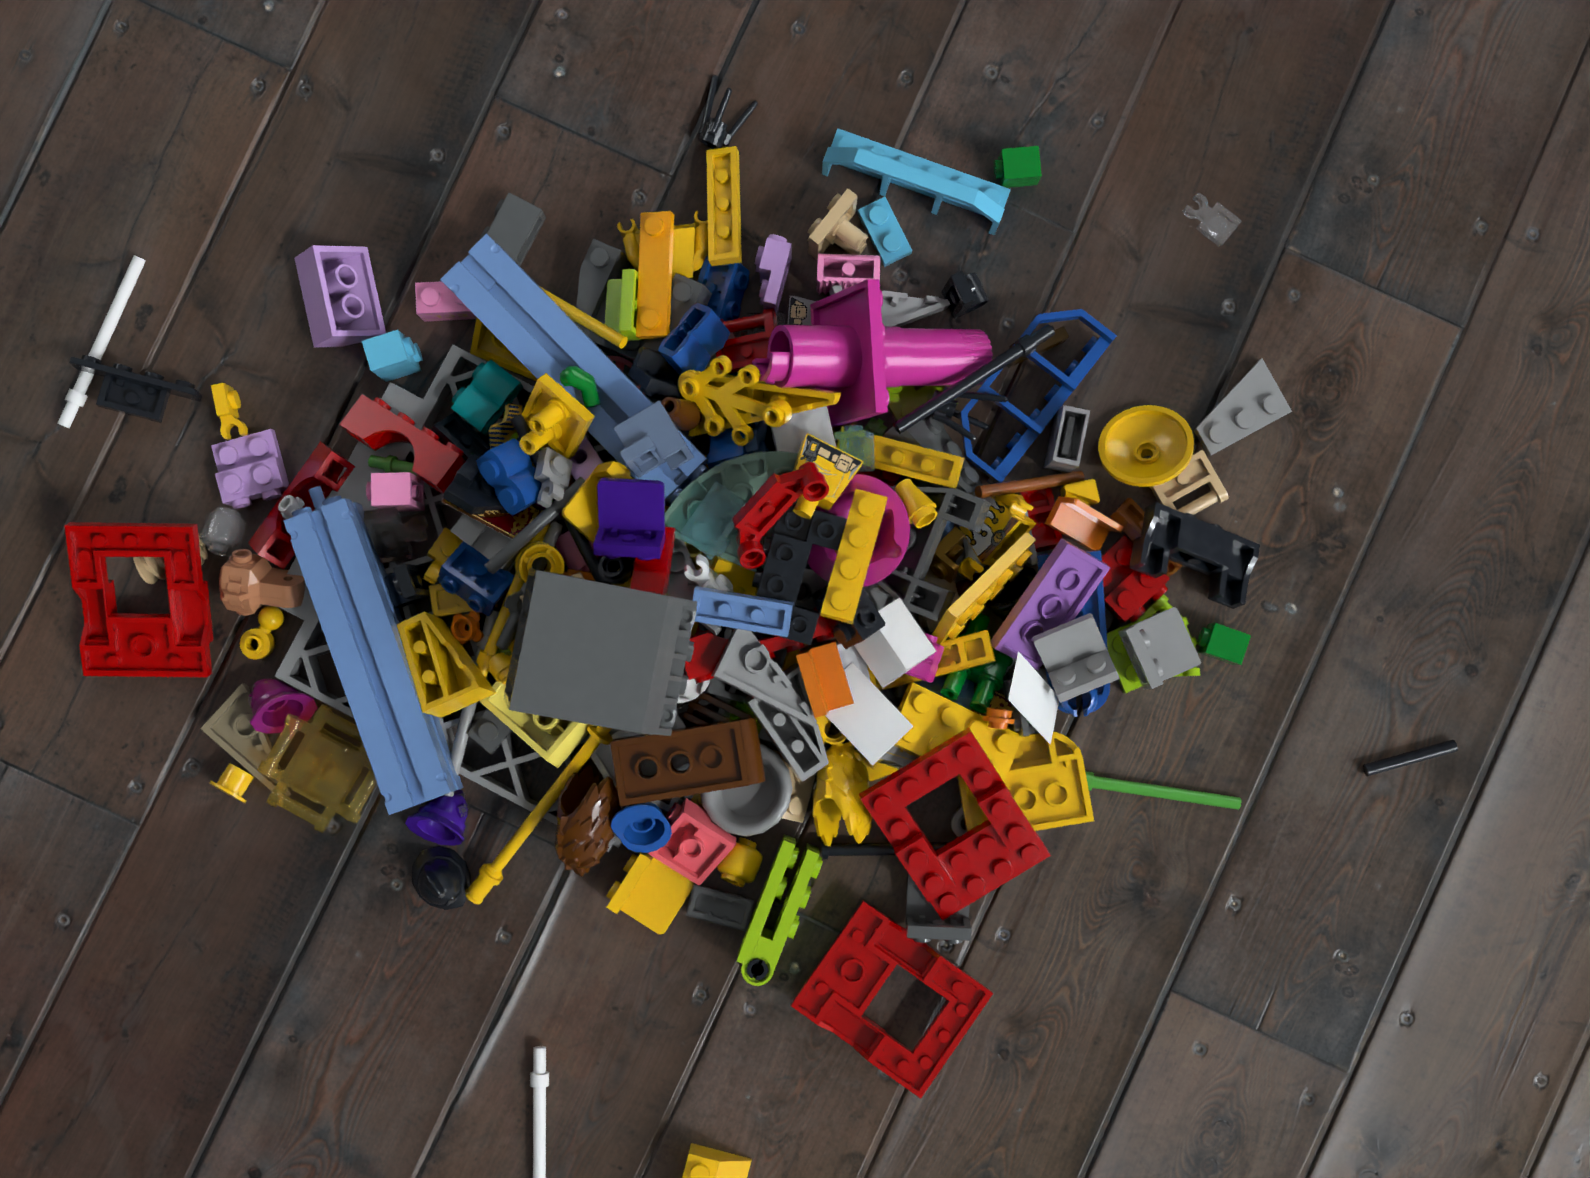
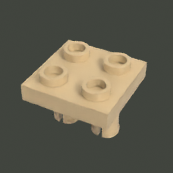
[807,188,868,260]

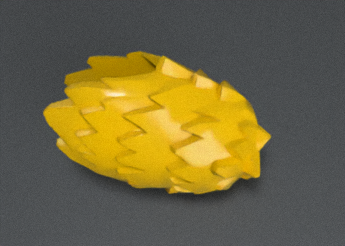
[812,742,872,846]

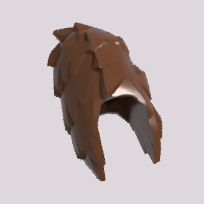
[555,765,622,877]

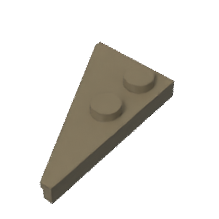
[200,683,291,801]

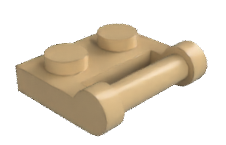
[1149,450,1229,515]

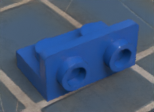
[698,256,750,321]
[437,541,514,616]

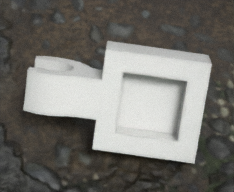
[684,554,733,592]

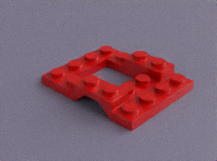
[64,522,213,677]
[859,727,1051,921]
[791,900,994,1099]

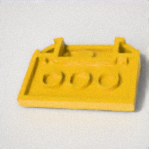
[956,732,1094,832]

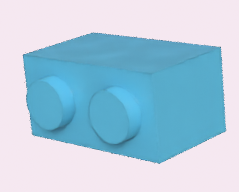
[362,330,423,382]

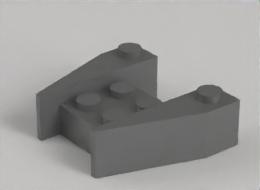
[574,239,712,361]
[877,486,991,622]

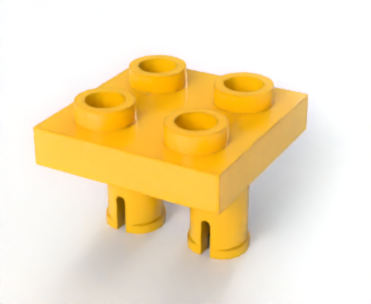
[519,373,595,459]

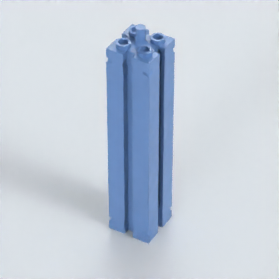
[440,233,709,505]
[283,486,464,815]

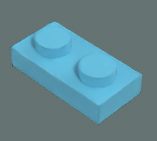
[857,197,912,267]

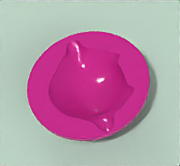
[807,474,910,587]

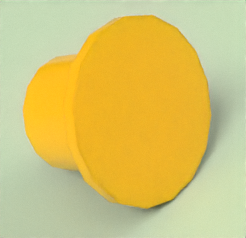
[209,763,254,803]

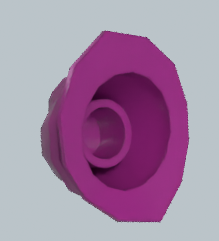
[248,678,318,734]

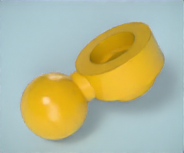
[240,606,284,660]

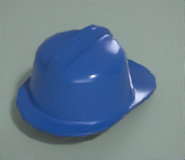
[610,802,672,853]

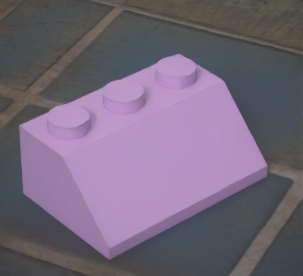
[295,245,386,347]

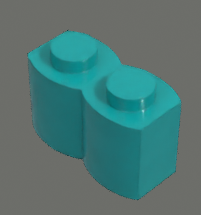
[451,359,524,435]

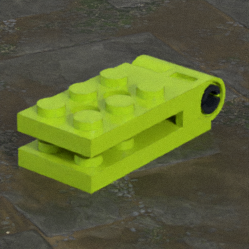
[737,834,823,986]

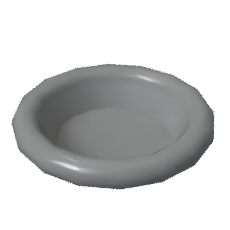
[701,744,792,836]

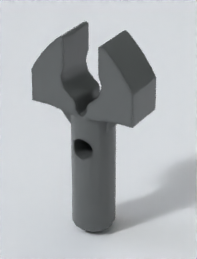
[496,590,523,650]

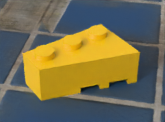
[397,612,496,718]

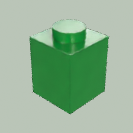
[994,146,1042,188]
[1197,623,1251,665]

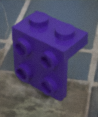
[593,478,666,560]

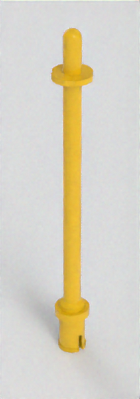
[465,724,613,905]

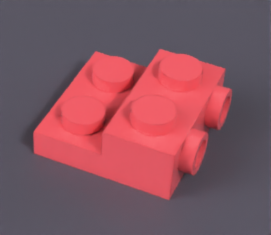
[648,798,737,886]

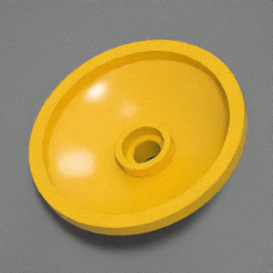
[1098,405,1194,487]

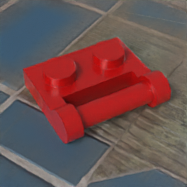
[716,308,777,374]

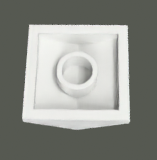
[854,598,937,688]

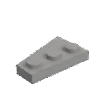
[1194,358,1292,457]

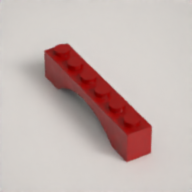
[684,606,834,684]

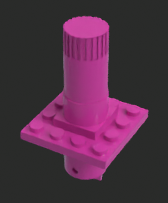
[752,279,993,428]

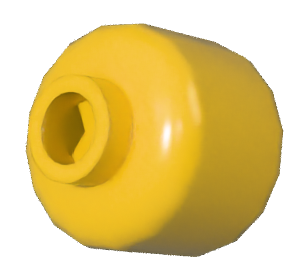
[717,837,763,887]

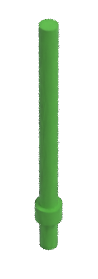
[1085,771,1241,810]

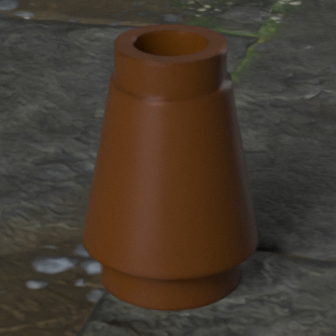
[661,397,702,431]

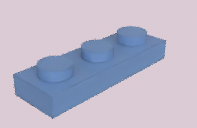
[693,586,794,637]

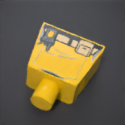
[793,433,864,519]

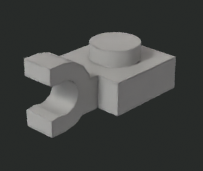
[534,447,573,508]

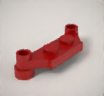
[732,462,829,569]

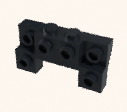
[751,502,847,645]
[1129,502,1260,609]

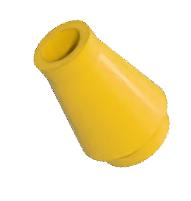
[894,479,938,528]

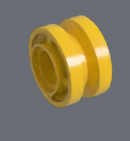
[515,541,564,583]

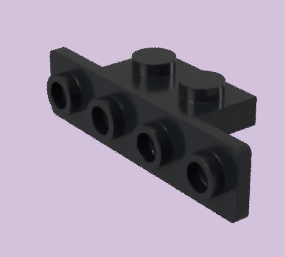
[69,355,202,423]

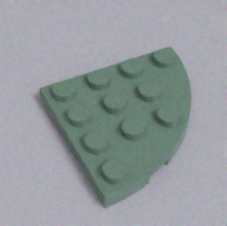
[665,451,799,572]

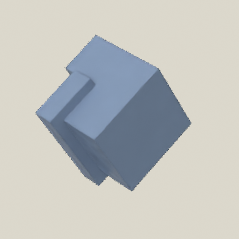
[614,400,694,478]

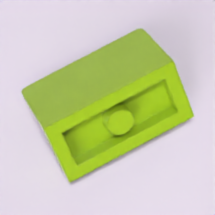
[605,269,642,341]

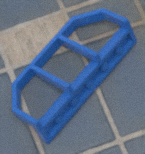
[959,309,1117,484]

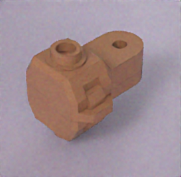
[219,549,305,616]

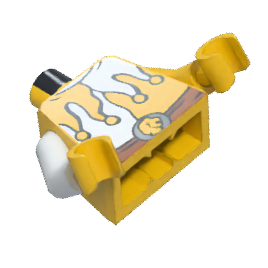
[958,494,1036,581]

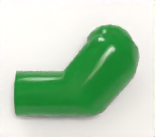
[559,366,601,408]

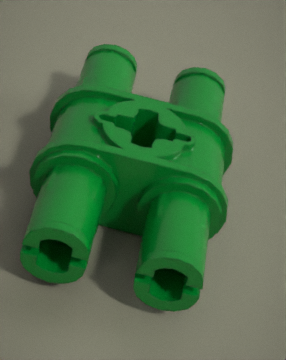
[940,613,1013,713]

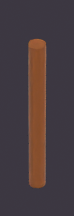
[975,471,1085,498]

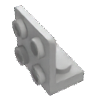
[1118,607,1201,689]
[1032,613,1120,703]

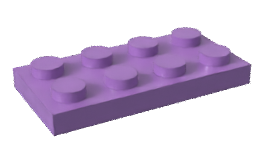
[991,538,1110,670]

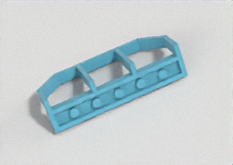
[822,128,1011,235]

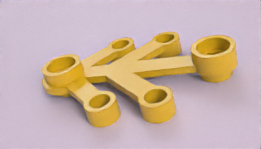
[678,355,792,446]

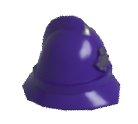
[405,789,468,846]

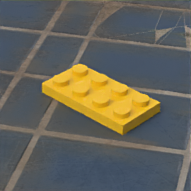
[932,532,1036,645]
[894,682,1022,783]

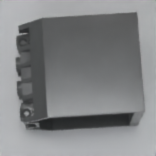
[504,568,697,736]

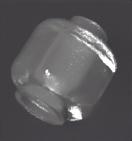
[200,507,246,555]

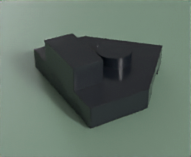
[442,454,508,514]

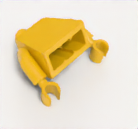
[617,211,708,280]

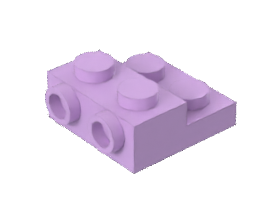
[755,234,792,316]
[211,429,289,509]

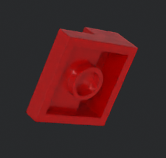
[1101,535,1170,623]

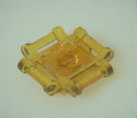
[257,704,377,833]

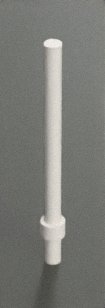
[57,255,146,429]
[530,1046,549,1178]

